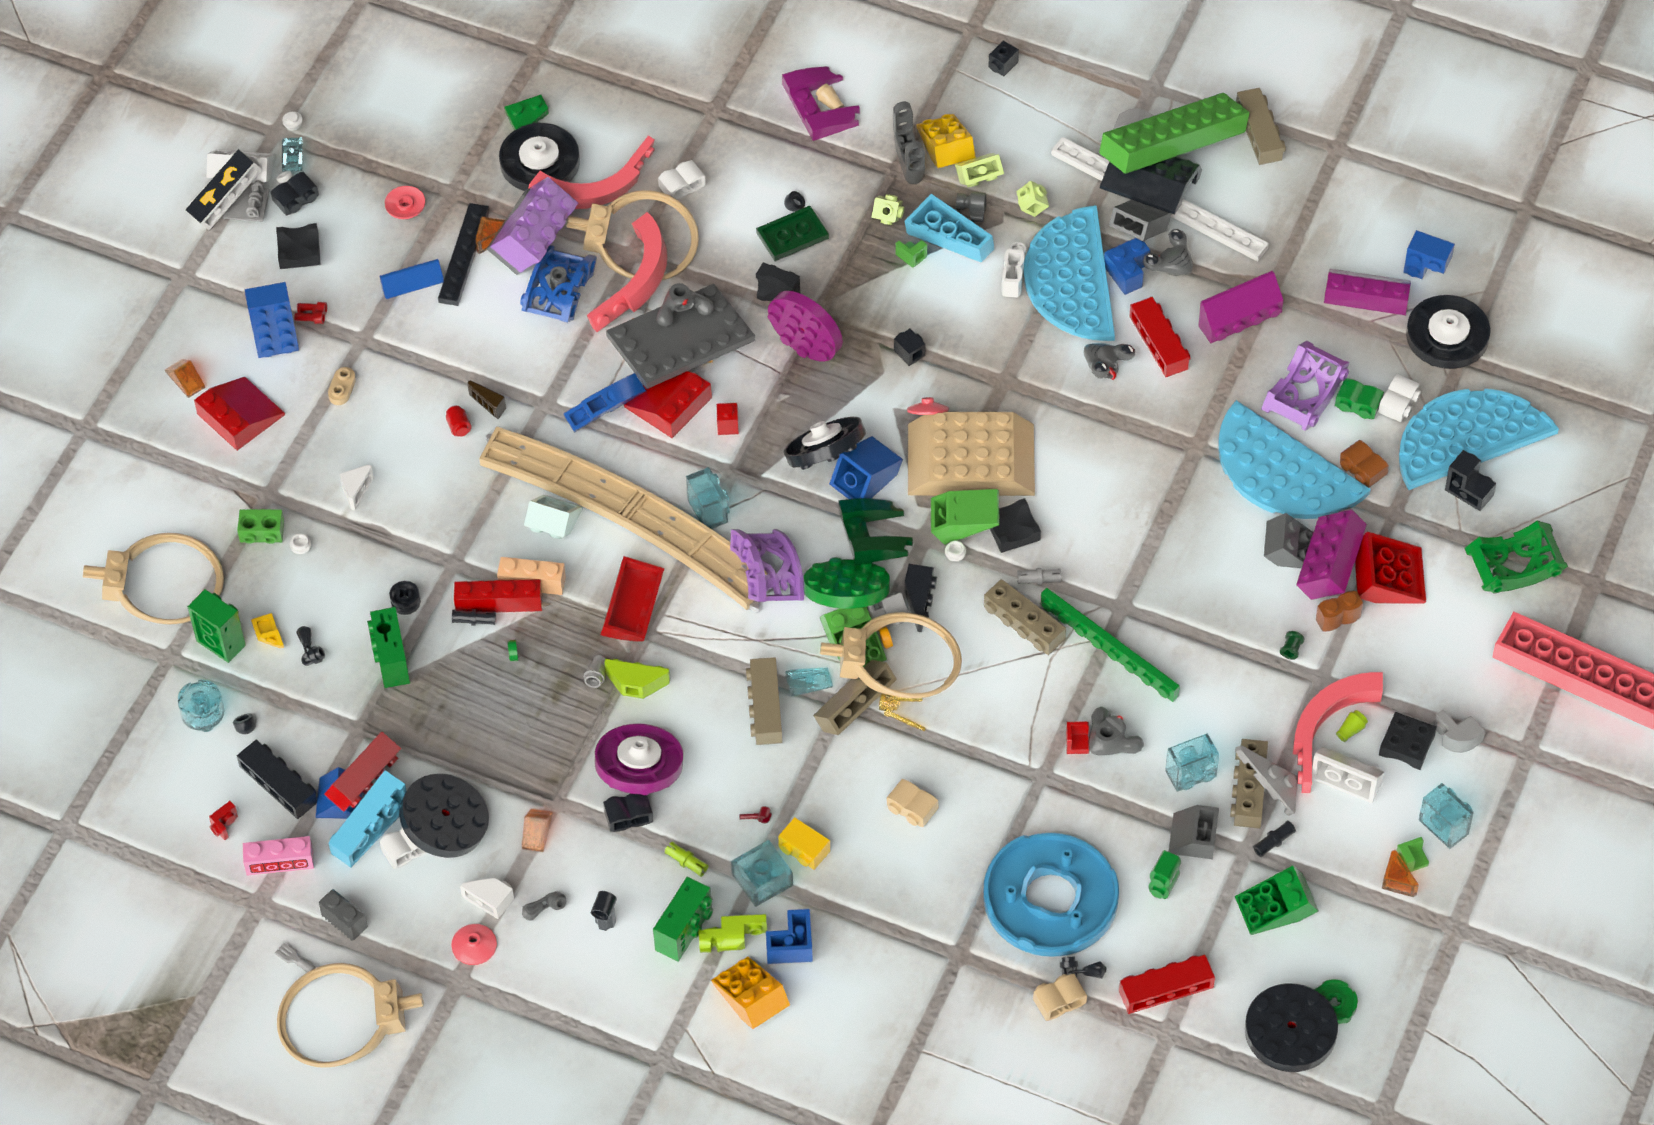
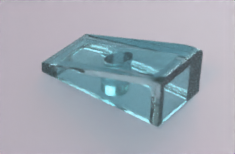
[785,668,833,696]

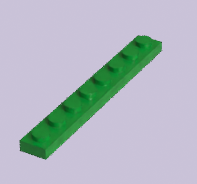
[1040,588,1180,702]

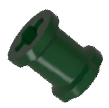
[1280,631,1305,660]

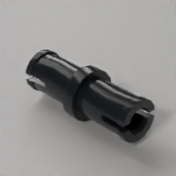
[452,609,496,626]
[1253,820,1296,857]

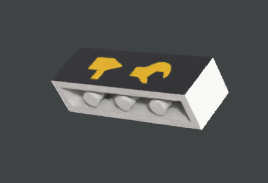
[185,149,262,230]

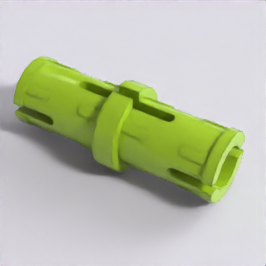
[665,841,709,877]

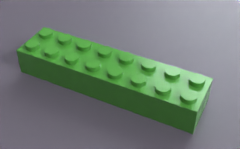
[1099,92,1250,174]

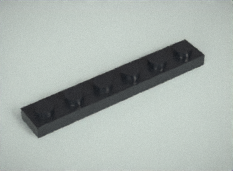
[438,203,489,306]

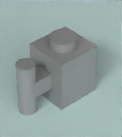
[867,591,908,626]

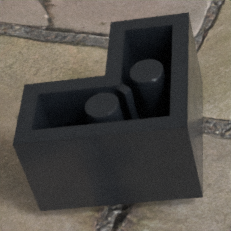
[1445,450,1496,511]

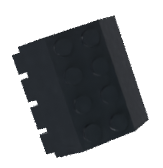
[1100,156,1202,215]

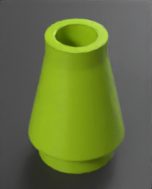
[1336,710,1368,742]

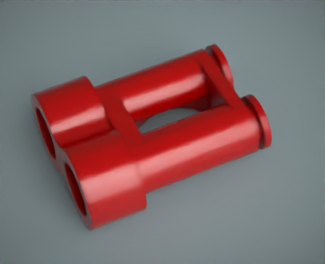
[294,302,327,324]

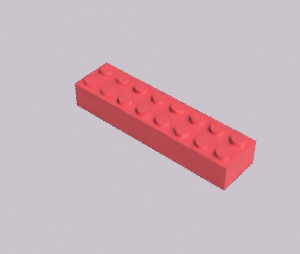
[1493,611,1654,729]

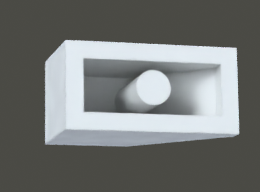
[460,878,514,919]

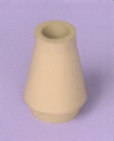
[816,84,844,110]

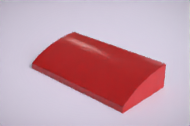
[600,556,665,642]

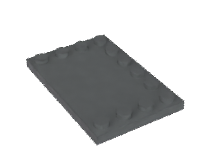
[606,284,755,389]

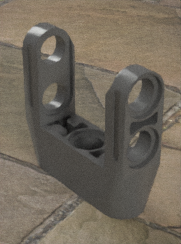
[893,101,925,184]

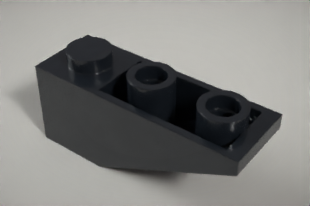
[905,563,937,632]

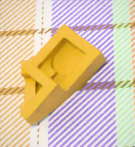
[251,613,284,648]

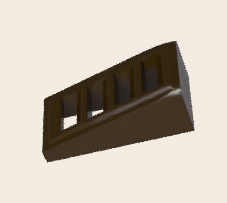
[467,380,506,419]

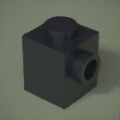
[988,40,1019,77]
[894,328,926,366]

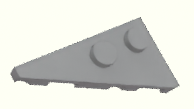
[1235,745,1297,816]

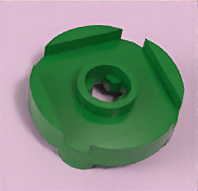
[1314,979,1358,1024]

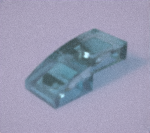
[282,137,303,172]

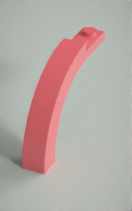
[528,136,655,209]
[587,212,667,332]
[1293,672,1383,793]

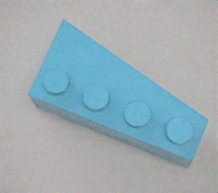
[905,194,994,262]
[329,770,406,868]

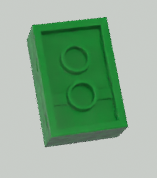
[187,589,246,663]
[367,607,410,689]
[653,877,713,962]

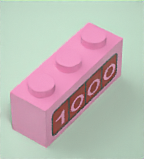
[243,836,314,876]

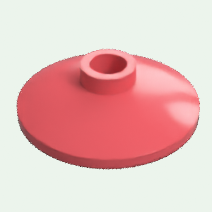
[385,186,425,219]
[907,397,949,415]
[451,924,497,965]

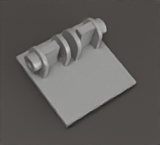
[223,181,270,222]

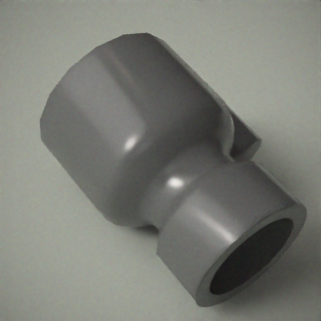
[956,192,987,222]
[550,266,570,296]

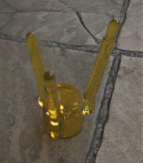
[879,693,926,731]

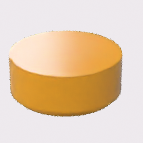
[879,626,893,649]

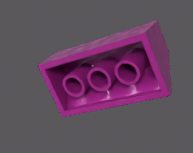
[1324,269,1411,316]
[1198,270,1284,344]

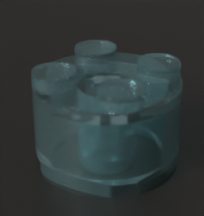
[178,680,225,732]

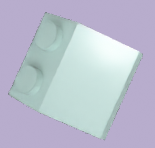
[524,495,582,539]

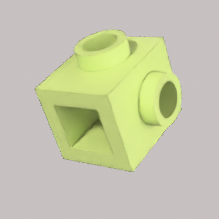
[1016,181,1049,217]
[872,194,904,225]

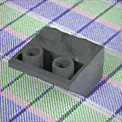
[1264,513,1313,568]
[1168,805,1219,860]

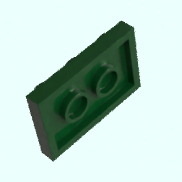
[756,206,829,261]

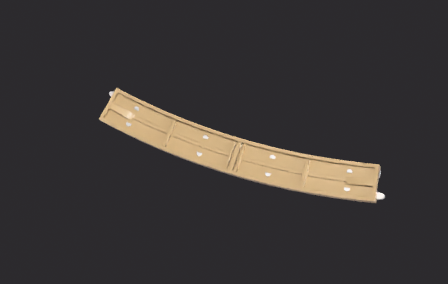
[479,426,773,612]

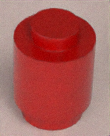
[446,405,471,437]

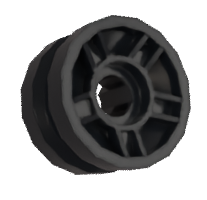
[389,581,421,615]

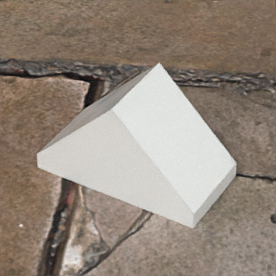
[340,465,374,510]

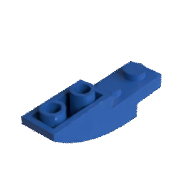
[563,373,646,433]

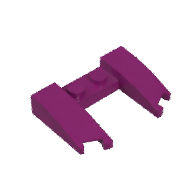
[782,66,860,141]

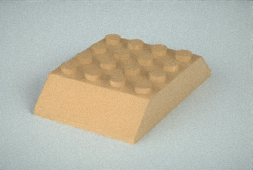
[908,412,1035,496]

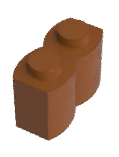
[1340,440,1389,487]
[1316,591,1363,632]

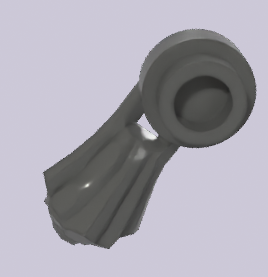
[522,891,567,921]

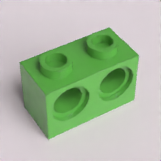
[237,509,284,544]

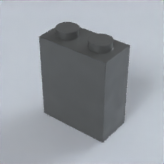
[1109,200,1171,241]

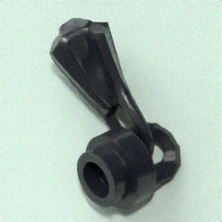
[296,626,325,666]
[1060,956,1107,979]

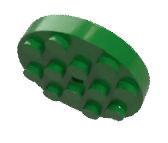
[803,557,890,609]

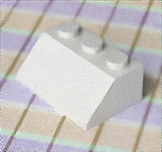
[207,149,276,185]
[1312,747,1384,803]

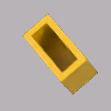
[778,817,830,870]

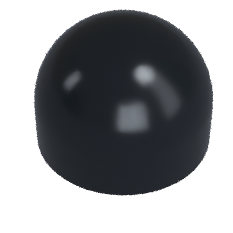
[784,191,805,212]
[233,714,256,734]

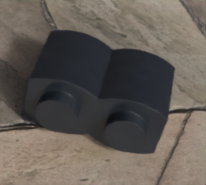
[270,171,319,215]
[603,793,653,832]

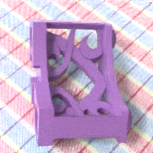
[1261,340,1350,431]
[730,529,805,602]

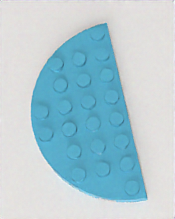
[1024,206,1115,341]
[1399,389,1559,490]
[1218,400,1371,519]

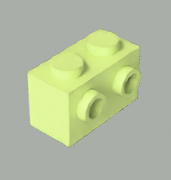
[955,153,1004,187]

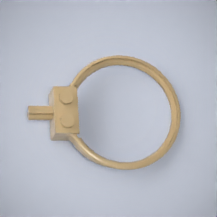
[567,190,699,281]
[83,533,224,624]
[820,612,962,698]
[277,963,424,1068]

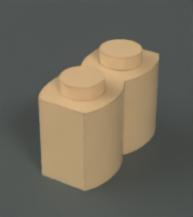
[887,779,939,827]
[1033,974,1087,1021]

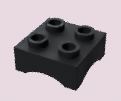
[276,223,321,269]
[756,262,801,301]
[990,498,1041,553]
[1379,712,1437,770]

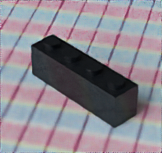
[236,739,317,820]

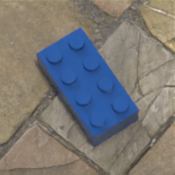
[244,282,299,358]

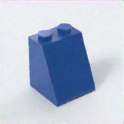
[829,436,903,499]

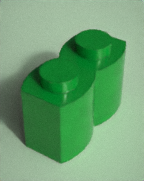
[1334,378,1384,419]
[1148,850,1181,899]

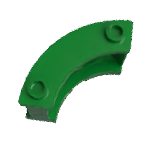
[1464,520,1568,594]

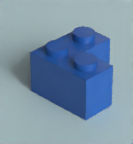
[1403,230,1455,279]
[1104,238,1150,295]
[766,909,813,964]

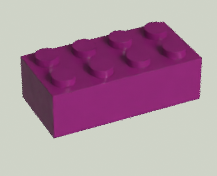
[1296,509,1367,600]

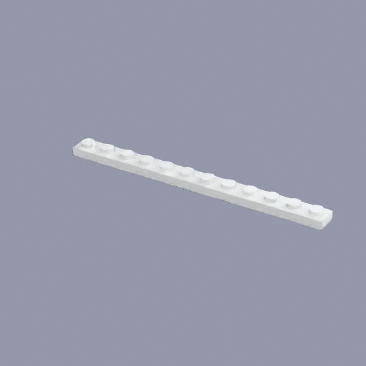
[1051,137,1269,262]

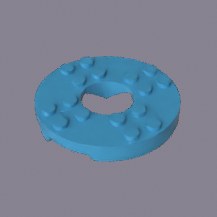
[983,833,1119,957]

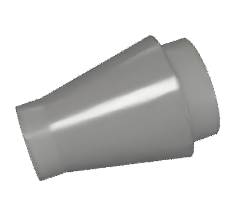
[583,655,605,688]

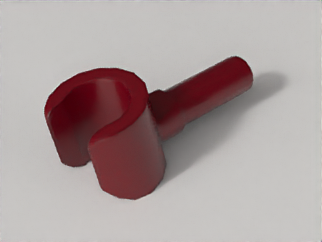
[739,806,772,824]

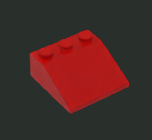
[624,371,712,438]
[194,377,285,451]
[1355,531,1426,604]

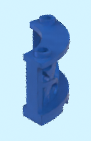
[520,245,597,323]

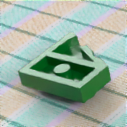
[504,94,549,130]

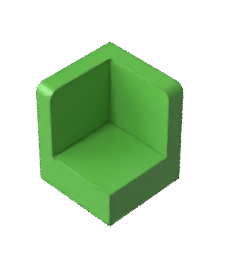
[896,240,927,268]
[1396,837,1429,874]

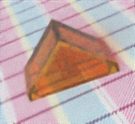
[475,217,505,254]
[165,359,205,398]
[522,809,553,852]
[1382,850,1419,897]

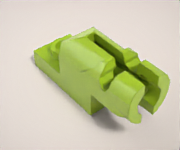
[699,914,767,953]

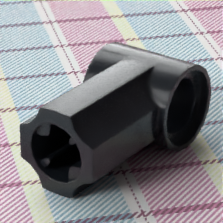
[590,891,617,931]

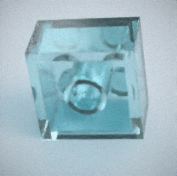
[686,467,730,529]
[1165,733,1219,792]
[1418,783,1474,849]
[731,840,793,907]

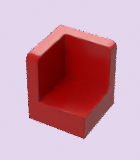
[1066,721,1089,754]

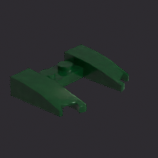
[838,498,913,565]

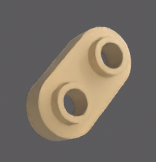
[328,367,356,405]

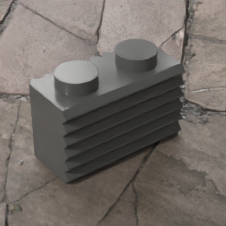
[319,889,368,941]

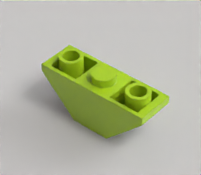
[604,659,670,699]

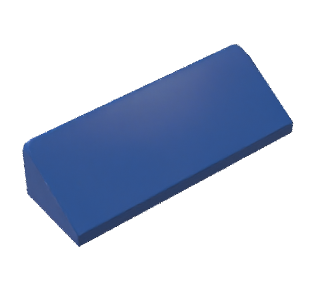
[380,259,444,299]

